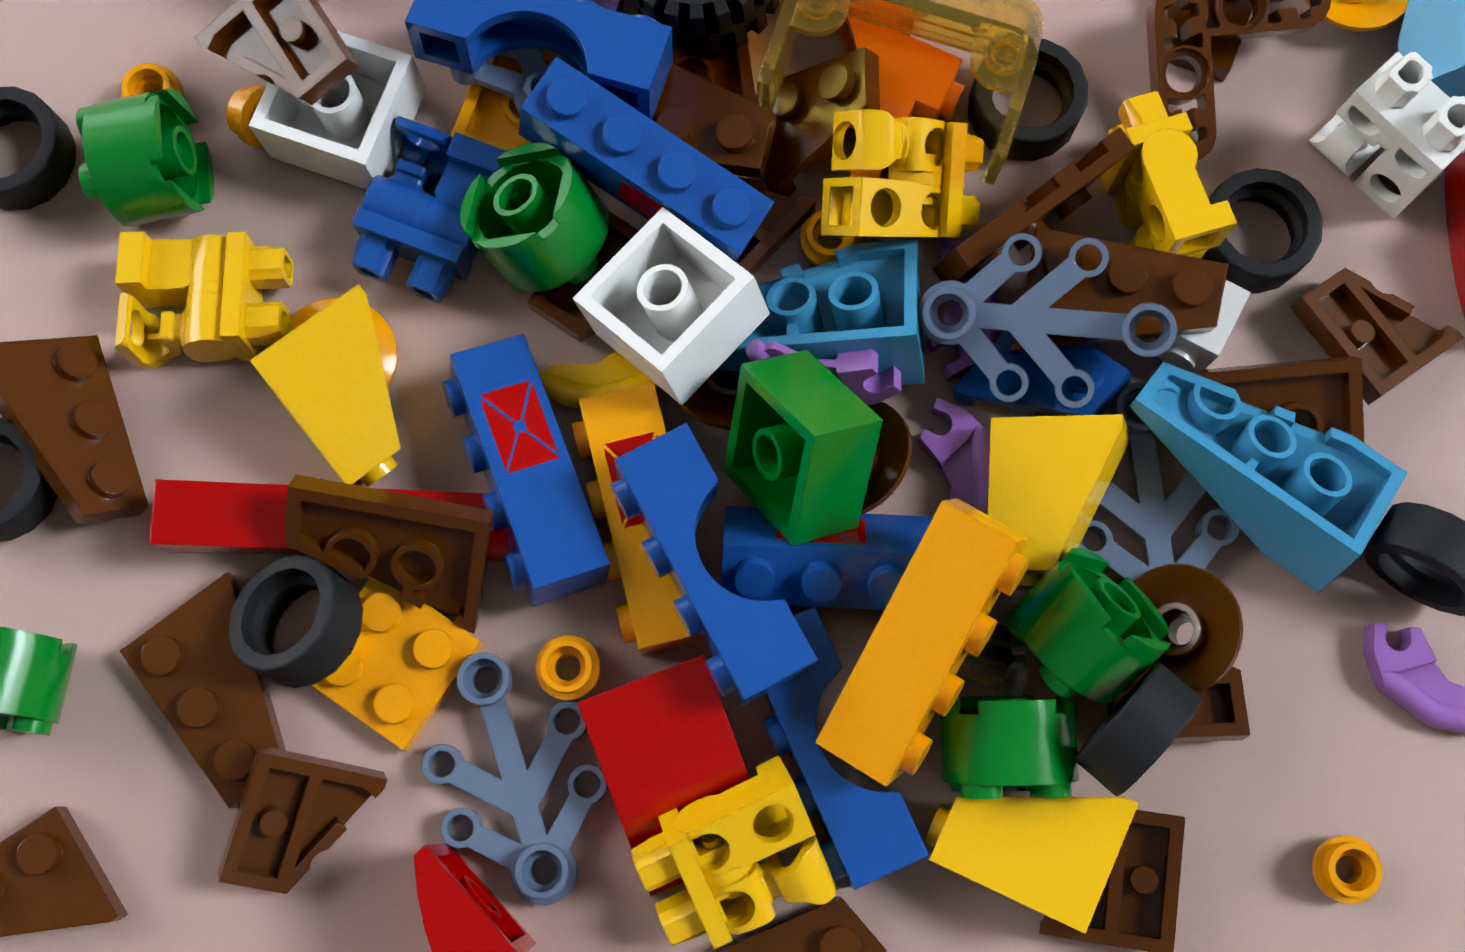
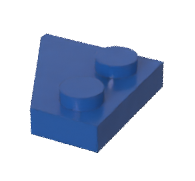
[952,331,1130,417]

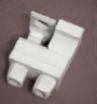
[1308,52,1465,219]

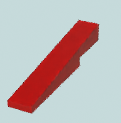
[149,479,511,560]

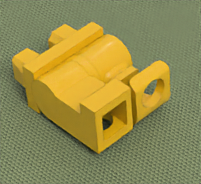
[1100,91,1237,259]
[820,109,984,238]
[115,231,294,369]
[631,755,837,949]

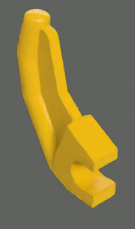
[538,350,660,409]

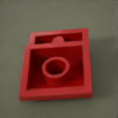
[577,654,750,896]
[414,843,536,952]

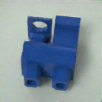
[351,115,506,303]

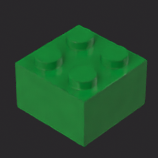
[724,350,883,546]

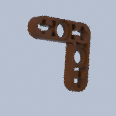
[1146,0,1331,161]

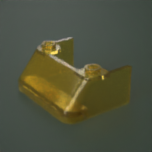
[757,0,1044,185]

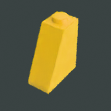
[250,284,401,487]
[988,414,1129,592]
[925,797,1139,934]

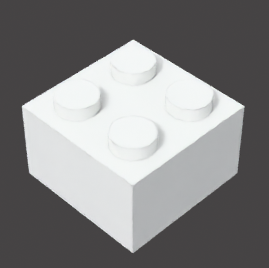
[248,31,427,190]
[573,207,770,405]

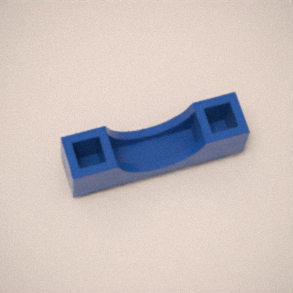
[405,0,673,120]
[610,423,818,707]
[763,607,929,890]

